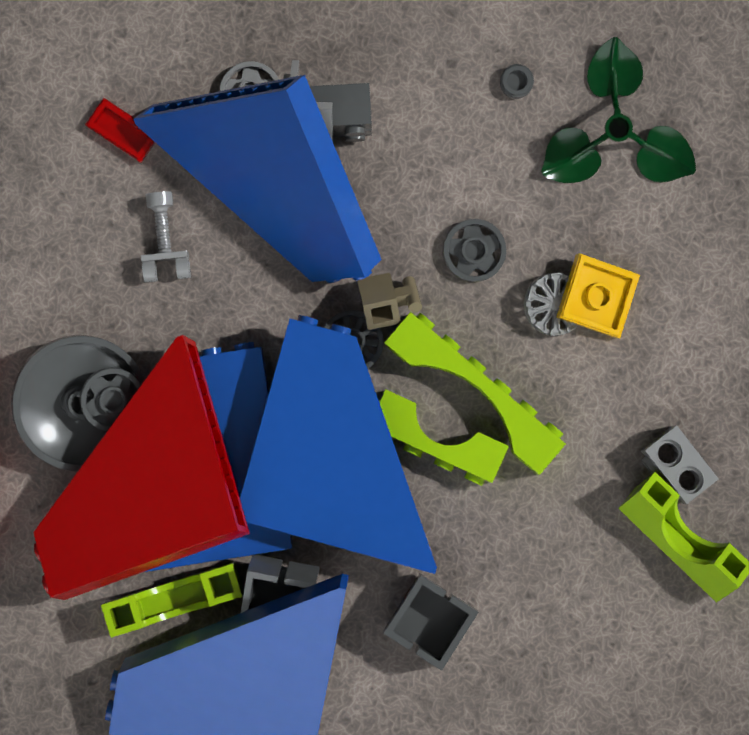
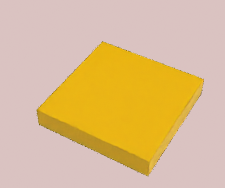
[556,253,640,338]

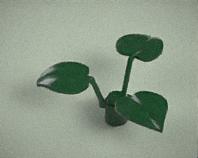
[541,37,696,183]

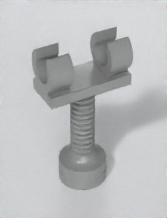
[141,191,191,282]

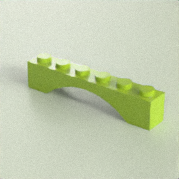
[384,312,566,475]

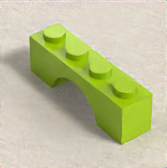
[379,389,509,486]
[618,472,749,603]
[101,562,244,638]

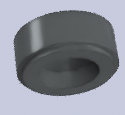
[500,64,534,99]

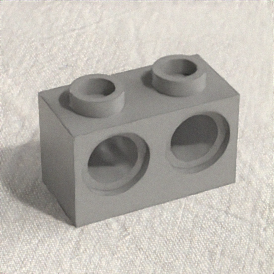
[640,425,719,504]

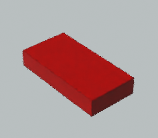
[85,98,155,163]

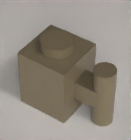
[357,272,422,330]

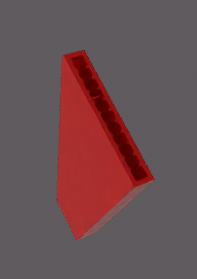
[33,335,250,600]

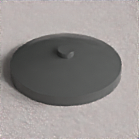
[11,335,145,471]

